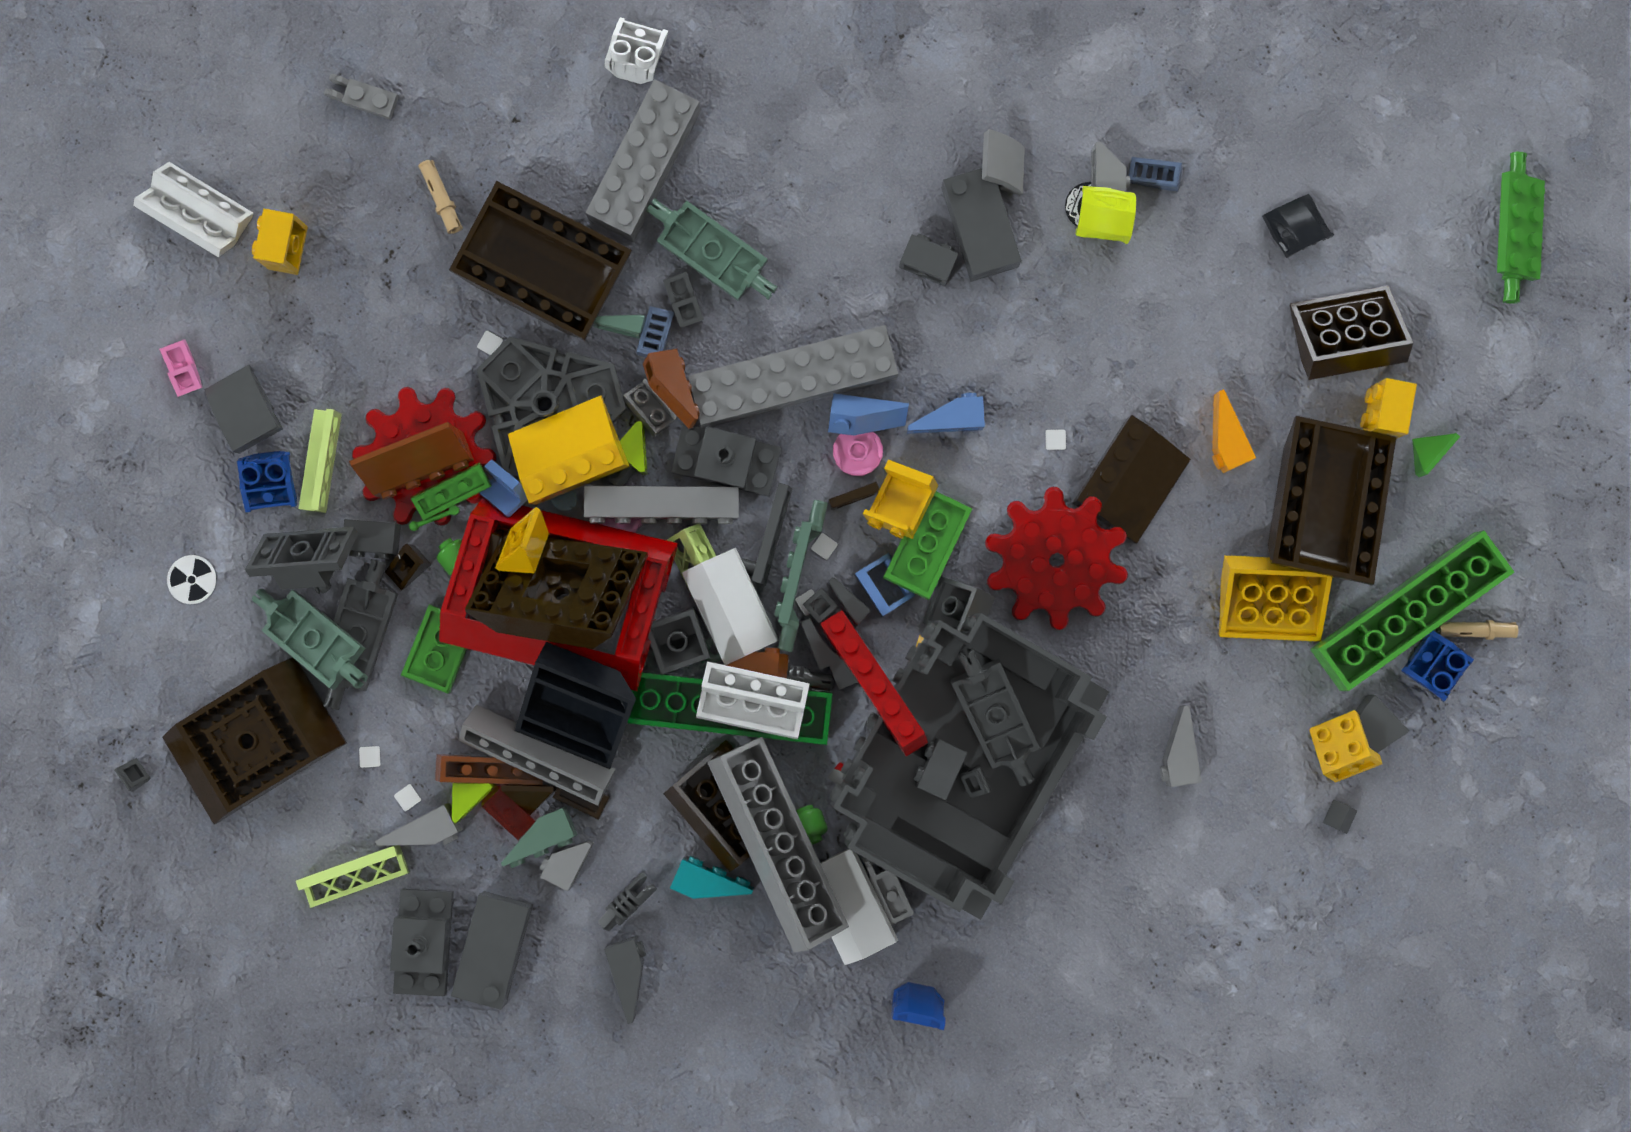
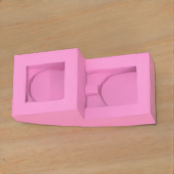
[159,340,203,397]

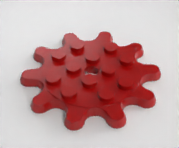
[352,387,497,526]
[985,486,1128,631]

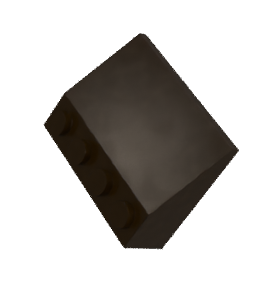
[1290,285,1413,380]
[1073,415,1191,544]
[663,740,750,872]

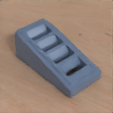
[1128,157,1183,192]
[636,306,675,357]

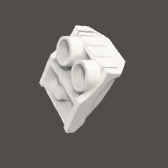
[605,17,668,84]

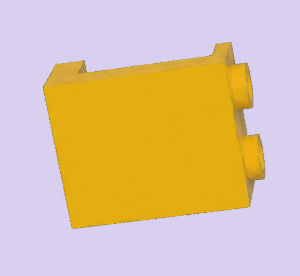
[863,459,939,539]

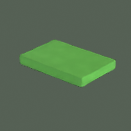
[401,604,467,694]

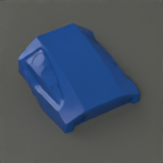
[237,451,297,513]
[1401,630,1474,702]
[891,982,946,1030]

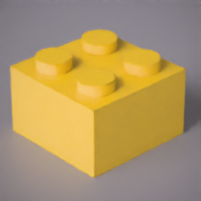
[252,208,308,275]
[1360,378,1417,439]

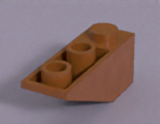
[643,349,699,429]

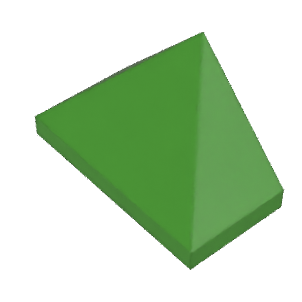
[1412,433,1460,477]

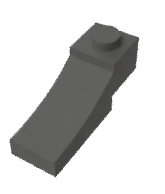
[801,619,858,690]

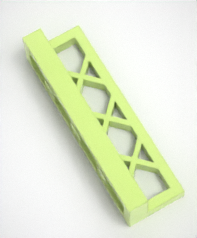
[298,409,342,513]
[667,524,716,601]
[296,845,409,908]

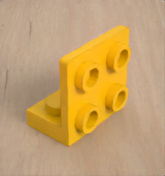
[1309,710,1383,783]

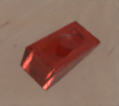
[481,784,536,840]

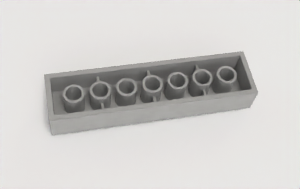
[688,325,898,428]
[707,737,849,952]

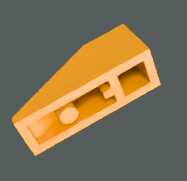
[1212,389,1256,473]

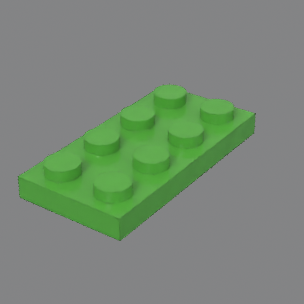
[883,491,972,600]

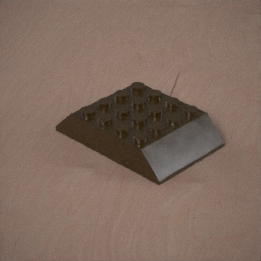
[449,181,632,340]
[1268,416,1396,585]

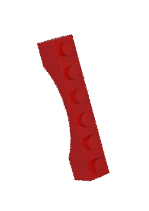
[821,610,928,756]

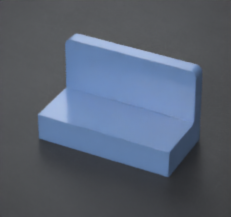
[479,459,527,517]

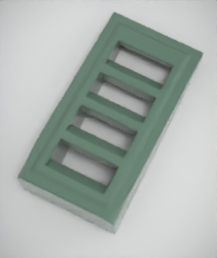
[593,315,646,339]

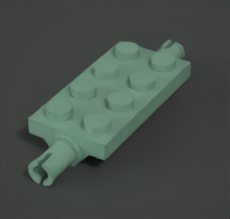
[646,198,778,301]
[774,500,828,652]
[252,589,368,690]

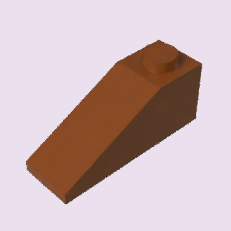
[726,647,789,679]

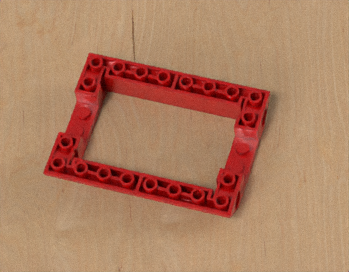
[439,497,678,691]

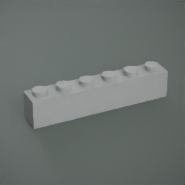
[584,486,739,524]
[458,704,615,806]

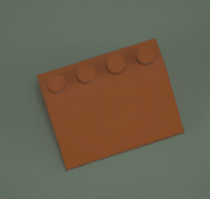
[349,422,474,500]

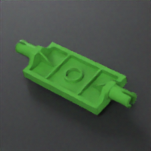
[1497,152,1545,304]

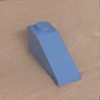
[828,393,909,436]
[907,393,985,434]

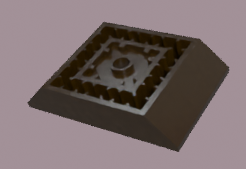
[465,530,648,649]
[162,657,347,825]

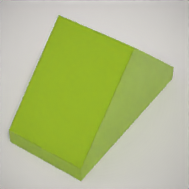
[620,421,648,475]
[452,782,497,823]

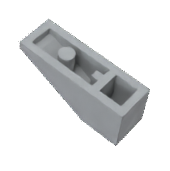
[1160,705,1202,787]
[375,803,462,846]

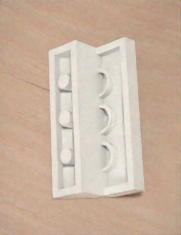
[133,162,253,257]
[682,548,779,665]
[696,662,810,740]
[820,849,899,965]

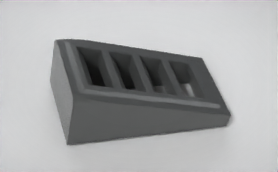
[829,577,870,626]

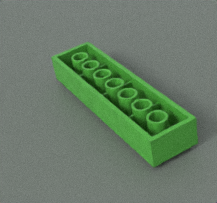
[1310,530,1514,691]

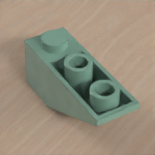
[501,806,577,868]

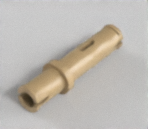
[418,160,463,234]
[1436,620,1518,640]

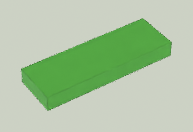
[411,462,492,520]

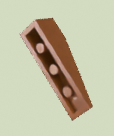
[435,754,543,785]

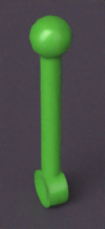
[409,505,460,531]

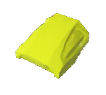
[1075,186,1136,244]

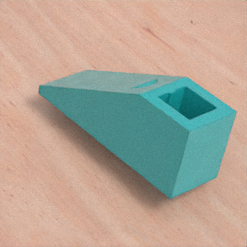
[670,856,754,899]

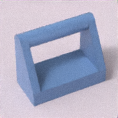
[855,553,916,617]

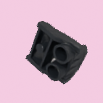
[1262,194,1334,258]

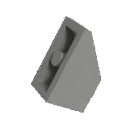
[1091,142,1130,192]
[540,840,594,891]

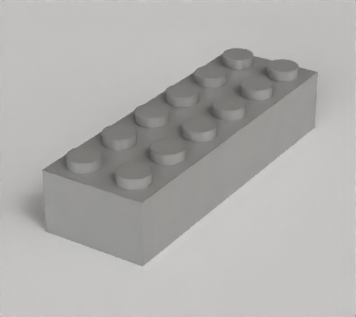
[586,79,701,242]

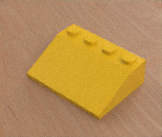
[508,395,630,505]
[1219,555,1332,642]

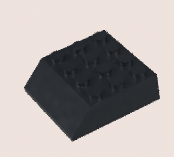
[514,642,636,769]

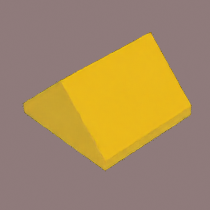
[495,507,549,573]

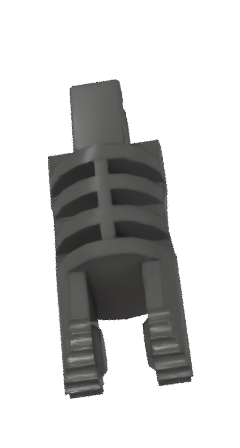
[598,872,657,931]

